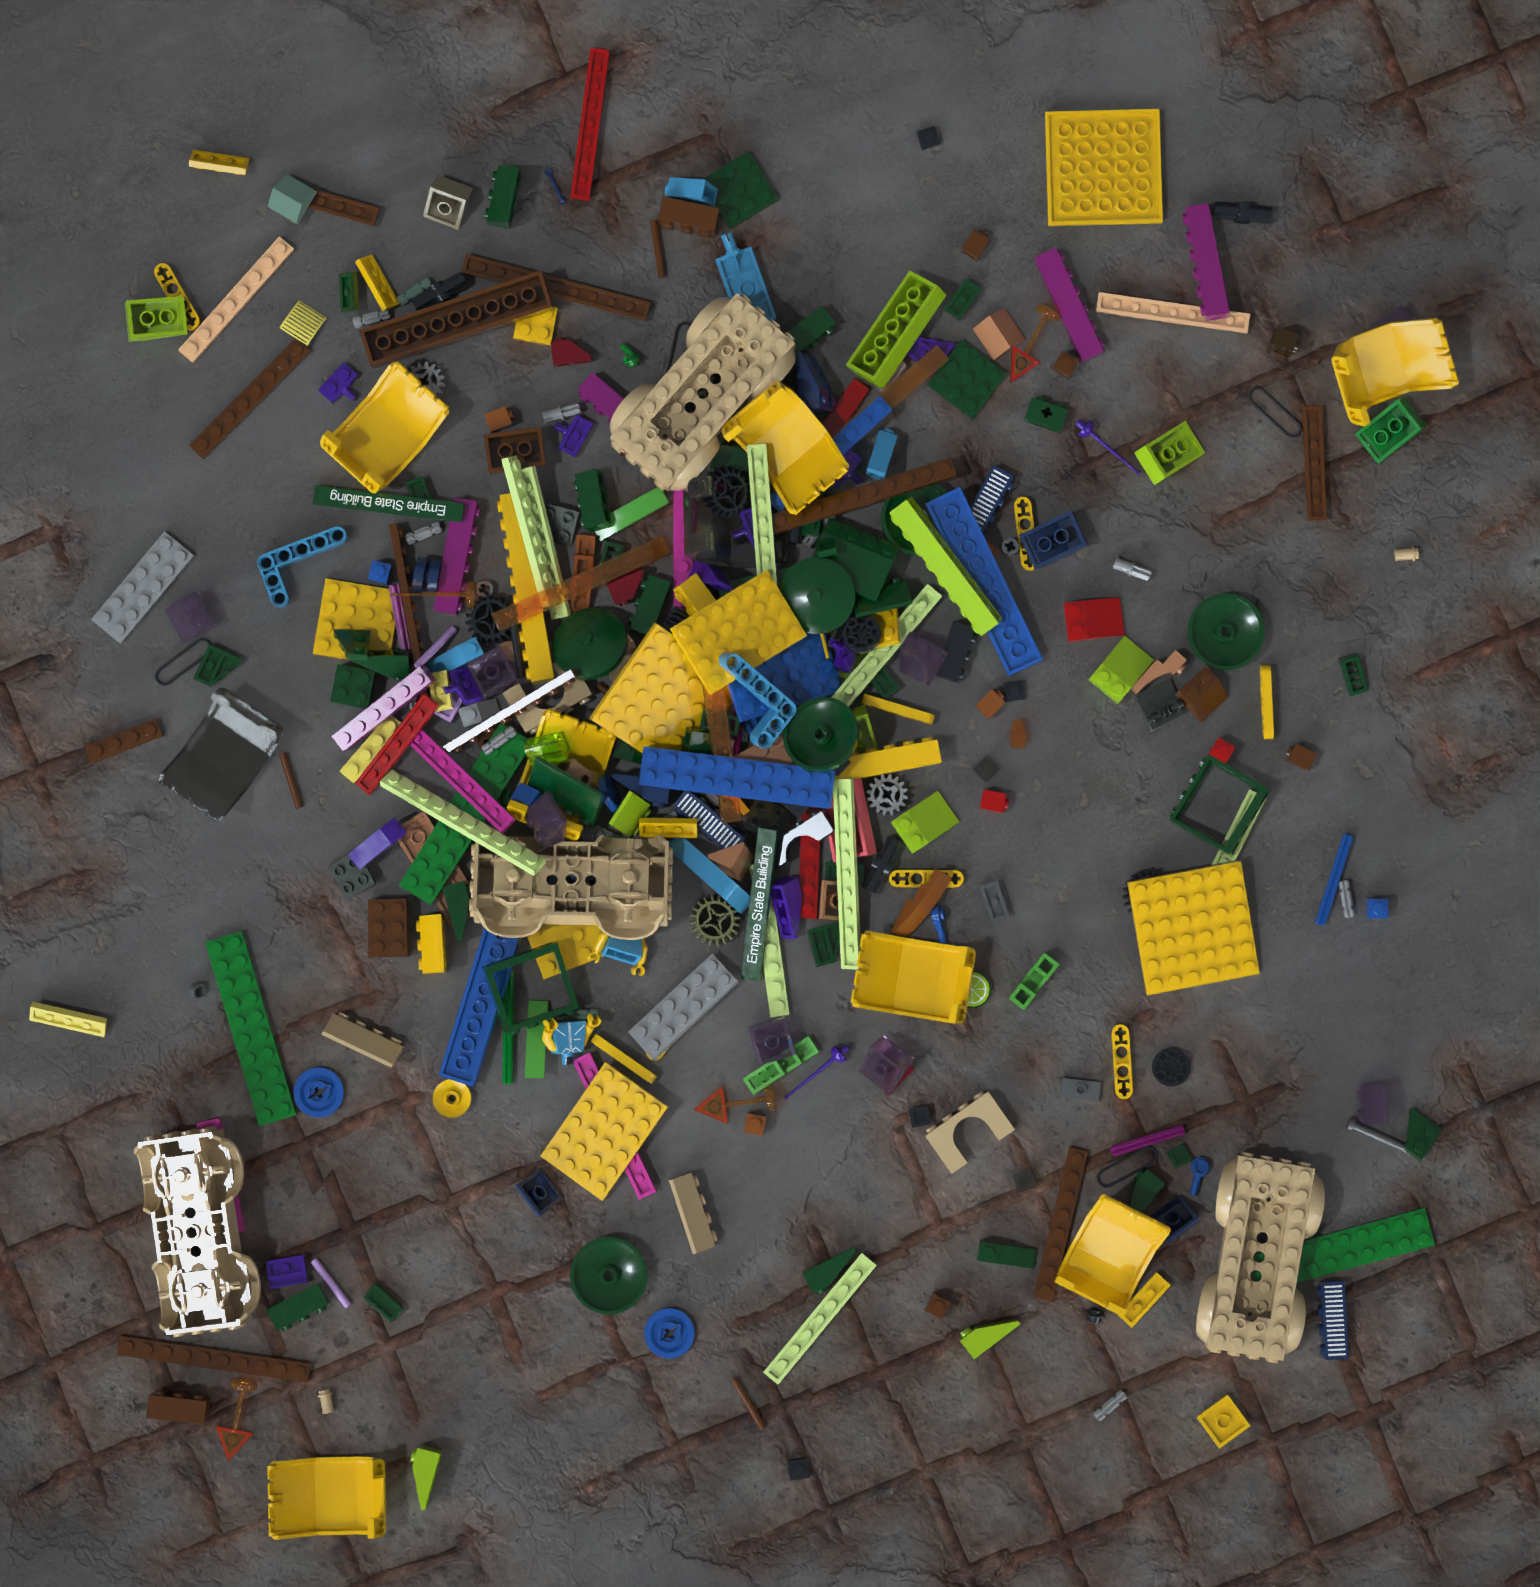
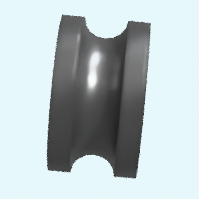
[476,581,494,599]

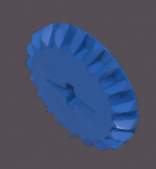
[293,1067,344,1118]
[644,1308,694,1359]

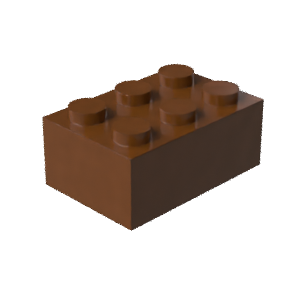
[658,197,720,239]
[484,427,547,475]
[368,899,409,958]
[146,1389,211,1425]

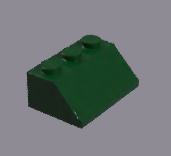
[484,166,521,229]
[853,577,912,618]

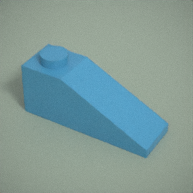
[427,637,485,674]

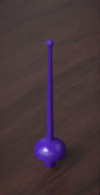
[1075,419,1140,475]
[784,1044,850,1100]

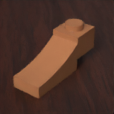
[1131,650,1186,694]

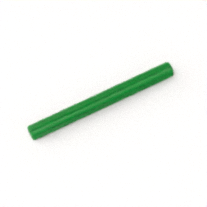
[502,970,514,1084]

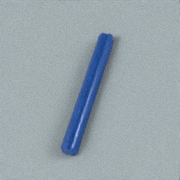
[1315,834,1353,926]

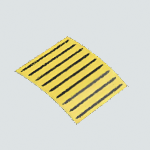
[279,301,327,346]

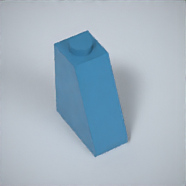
[665,177,718,207]
[866,428,898,480]

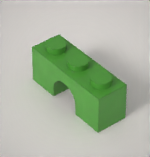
[1008,953,1060,1010]

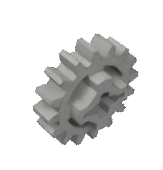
[407,362,445,399]
[866,774,908,816]

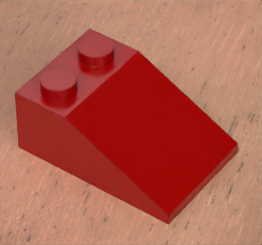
[1063,597,1125,643]

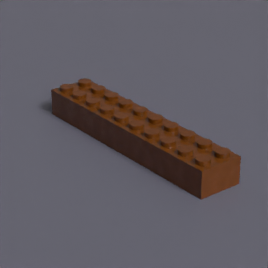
[359,270,555,369]

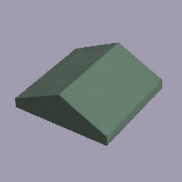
[267,174,317,224]

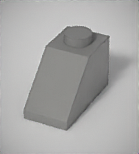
[458,699,500,729]

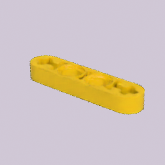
[154,263,201,331]
[1014,497,1034,571]
[1260,665,1274,740]
[861,694,935,725]
[889,870,964,888]
[1111,1024,1133,1099]
[591,1034,657,1084]

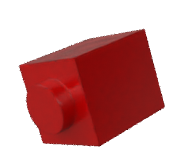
[1207,737,1235,763]
[979,789,1009,813]

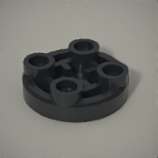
[842,616,881,654]
[1152,1048,1191,1087]

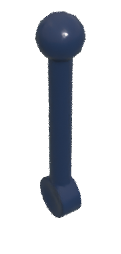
[544,168,566,204]

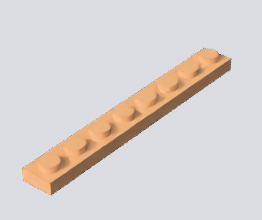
[178,236,294,363]
[1096,292,1250,334]

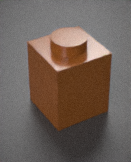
[484,406,515,434]
[975,689,1005,720]
[744,1113,766,1136]

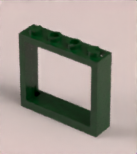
[1169,755,1270,857]
[482,941,579,1035]

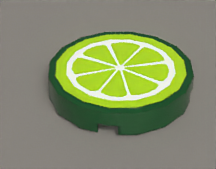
[967,971,991,1009]

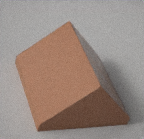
[973,308,1025,361]
[708,842,754,881]
[819,880,839,921]

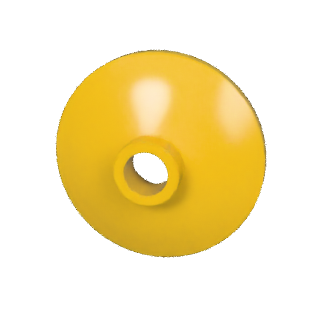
[433,1079,471,1118]

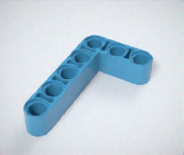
[257,526,348,608]
[719,651,796,749]
[669,838,750,915]

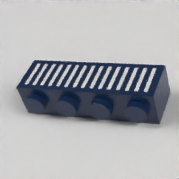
[970,465,1015,537]
[673,791,749,850]
[1316,1280,1349,1360]

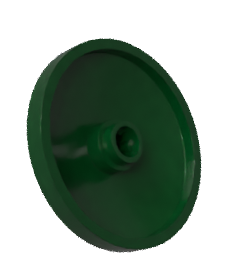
[881,484,948,556]
[779,557,856,634]
[1187,593,1265,670]
[552,608,628,680]
[783,697,860,773]
[570,1237,647,1315]

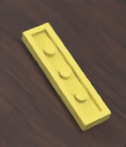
[340,716,401,784]
[29,1002,107,1037]

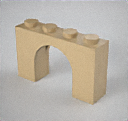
[503,662,592,735]
[925,1091,1015,1174]

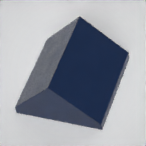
[515,1168,563,1217]
[1150,1195,1200,1243]

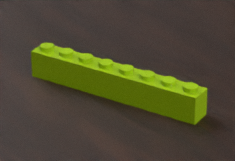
[889,496,1003,636]

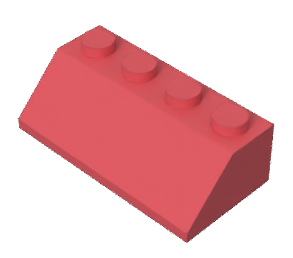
[822,779,877,862]

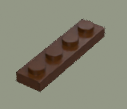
[308,189,380,227]
[84,718,164,764]

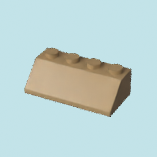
[321,1012,404,1068]
[669,1172,718,1254]

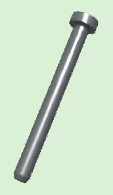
[1346,1117,1427,1160]

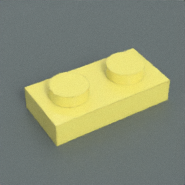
[430,670,454,712]

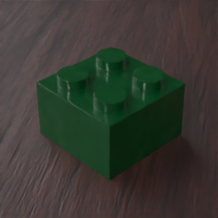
[330,664,377,709]

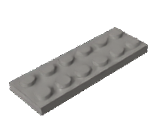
[91,531,194,644]
[628,954,738,1061]

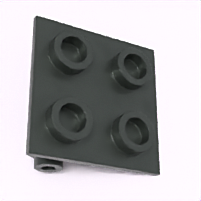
[544,502,579,547]
[1135,679,1187,730]
[743,800,791,841]
[328,855,376,900]

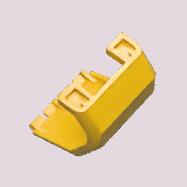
[1332,318,1459,426]
[320,361,449,493]
[722,381,849,515]
[507,708,616,840]
[851,931,976,1025]
[1054,1194,1171,1317]
[267,1456,386,1540]

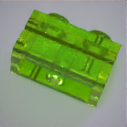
[524,731,570,766]

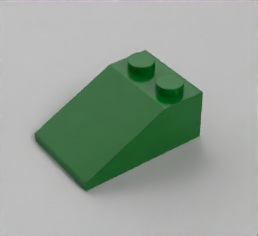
[1355,396,1427,464]

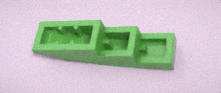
[595,487,670,541]
[525,1000,548,1079]
[743,1035,820,1095]

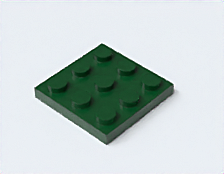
[703,151,778,230]
[927,339,1007,420]

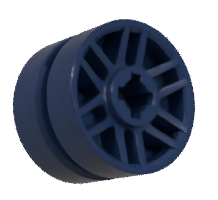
[412,556,442,595]

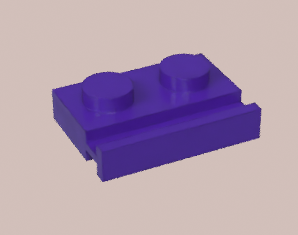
[265,1255,309,1289]

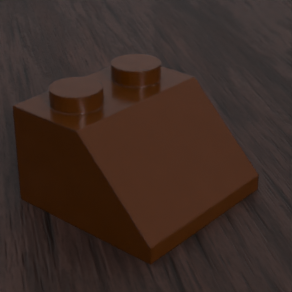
[1175,666,1228,723]

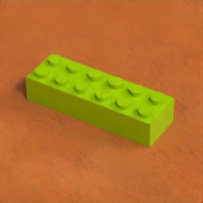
[846,270,946,390]

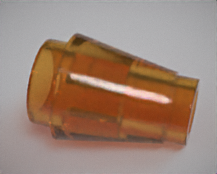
[1009,720,1028,749]

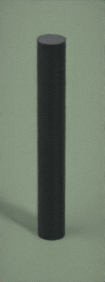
[509,620,525,678]

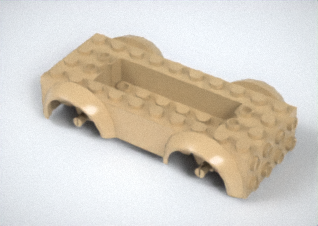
[610,293,796,492]
[469,834,673,940]
[134,1126,261,1337]
[1196,1152,1325,1363]

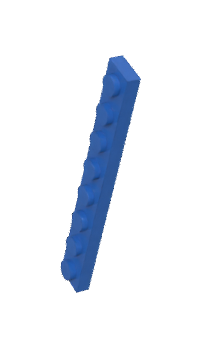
[770,396,892,512]

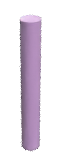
[414,626,457,668]
[311,1258,352,1308]

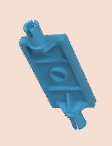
[715,232,777,321]

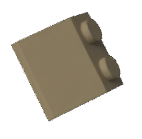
[423,175,473,230]

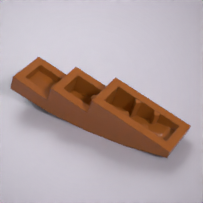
[570,533,596,613]
[890,869,952,938]

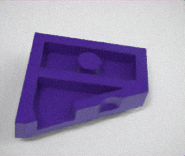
[906,337,955,374]

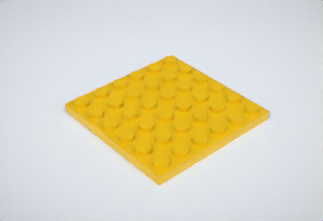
[1045,109,1163,226]
[590,623,733,753]
[1127,860,1260,995]

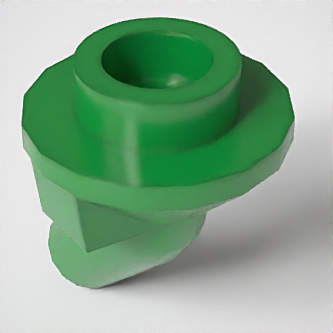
[620,343,642,368]

